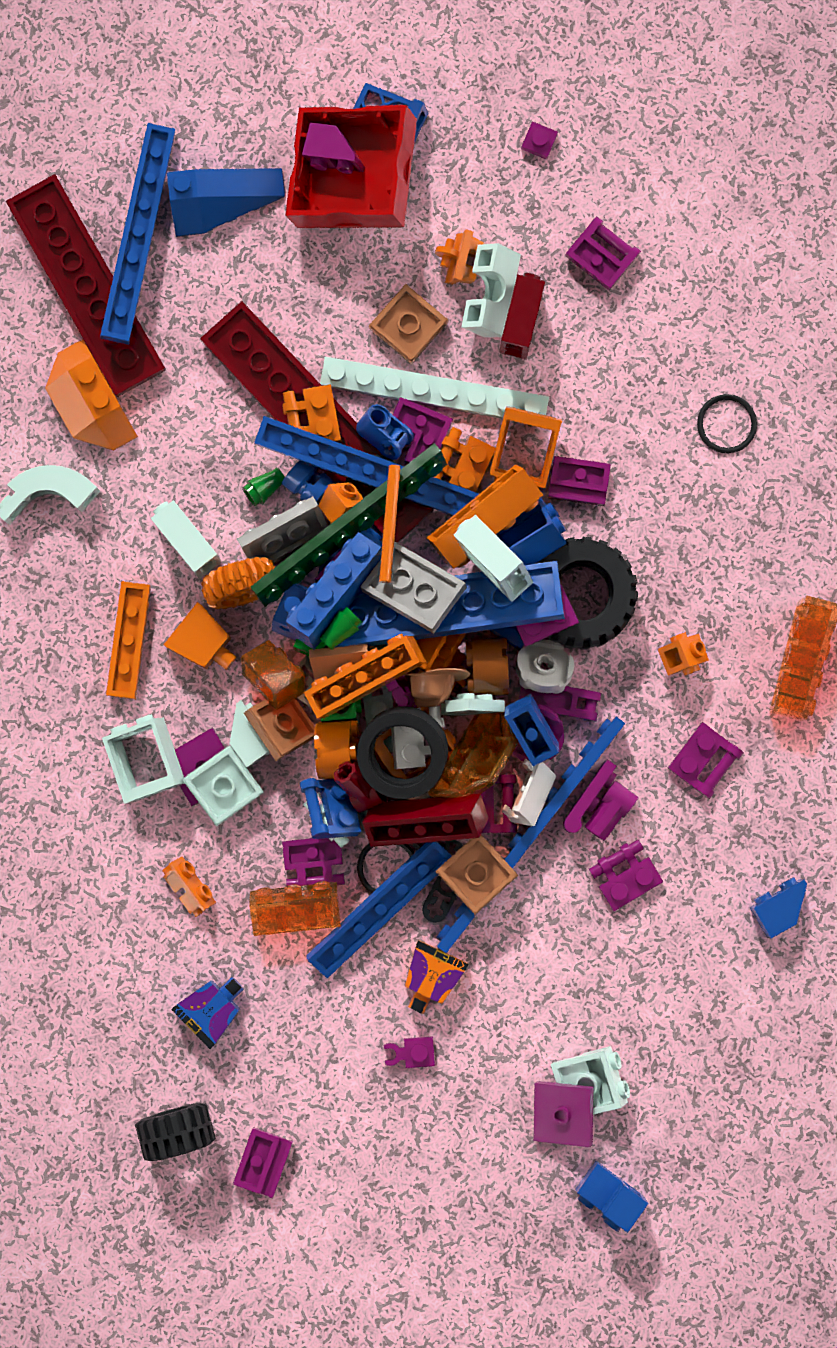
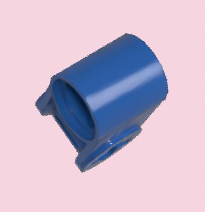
[356,404,414,460]

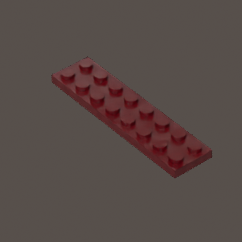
[6,174,166,398]

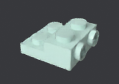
[551,1046,630,1115]

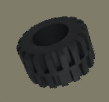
[135,1103,216,1162]

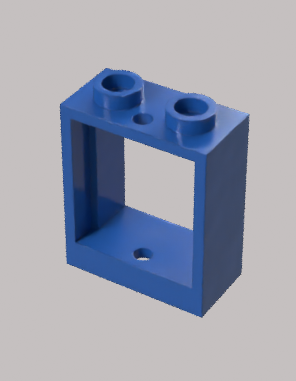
[496,498,567,565]

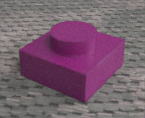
[521,121,558,160]

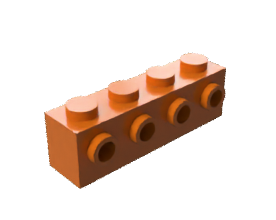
[426,465,543,569]
[303,634,427,719]

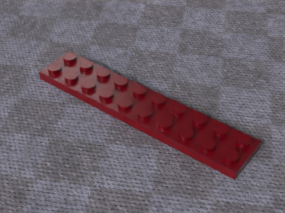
[200,301,435,543]

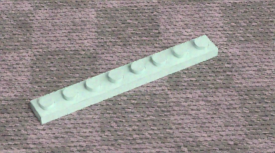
[320,357,549,419]

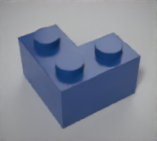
[575,1160,649,1233]

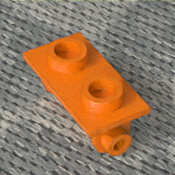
[162,856,216,917]

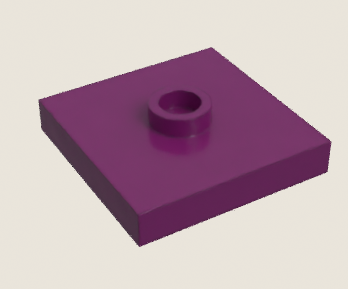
[175,727,225,807]
[533,1081,594,1147]

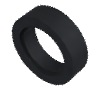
[357,706,448,799]

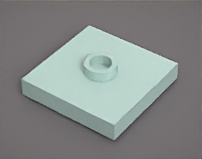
[182,745,264,826]

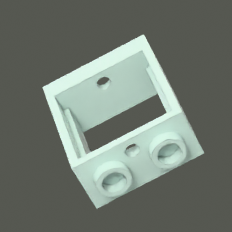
[151,500,222,579]
[454,515,533,602]
[102,714,185,804]

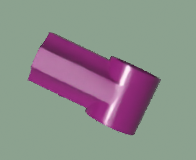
[584,780,639,841]

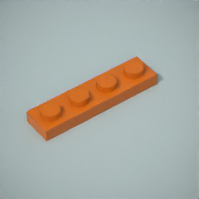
[106,581,151,700]

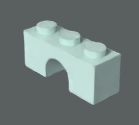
[461,243,521,338]

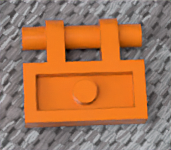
[282,384,341,443]
[435,427,496,492]

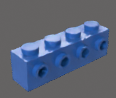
[286,532,382,650]

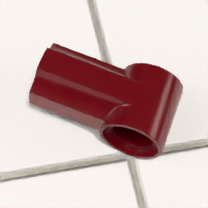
[334,761,387,813]

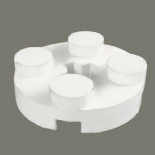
[515,639,574,694]

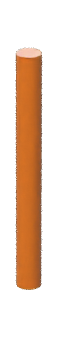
[379,465,401,583]

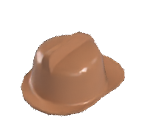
[405,668,470,707]

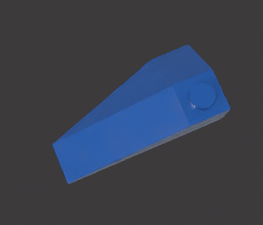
[167,168,285,237]

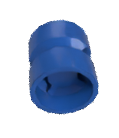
[282,461,336,505]

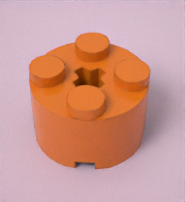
[314,720,360,779]

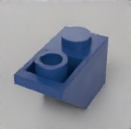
[750,877,807,939]

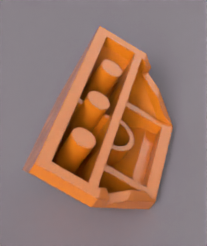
[45,339,138,451]

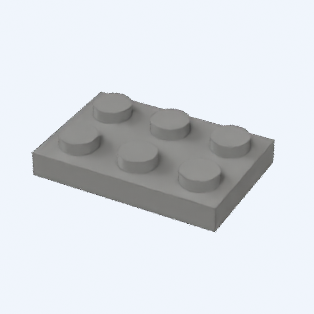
[237,497,328,564]
[360,542,467,634]

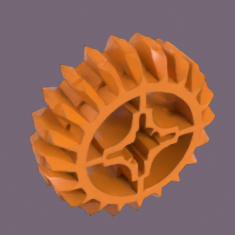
[201,557,276,609]

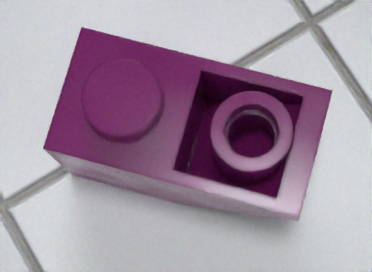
[302,123,365,174]

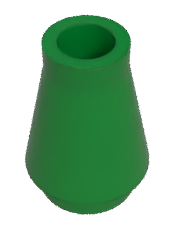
[242,467,285,506]
[320,606,363,650]

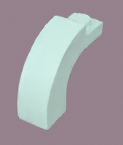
[0,465,100,525]

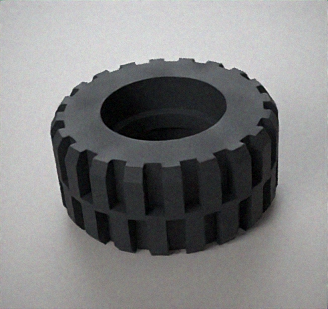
[536,536,638,650]

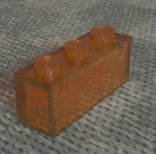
[249,881,341,936]

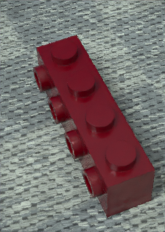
[362,793,488,847]

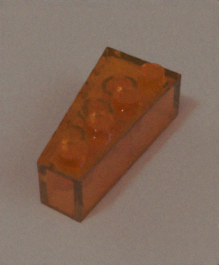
[769,595,837,721]

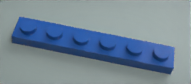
[306,842,452,978]

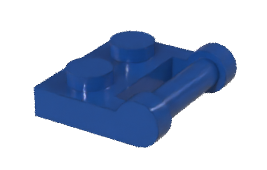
[300,778,362,839]

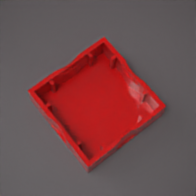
[285,105,417,228]

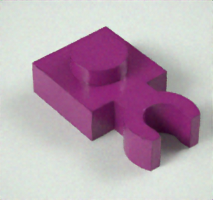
[384,1036,435,1068]

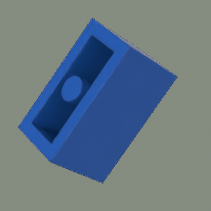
[504,694,559,766]

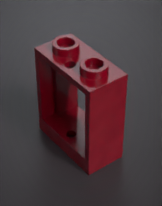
[499,273,545,360]

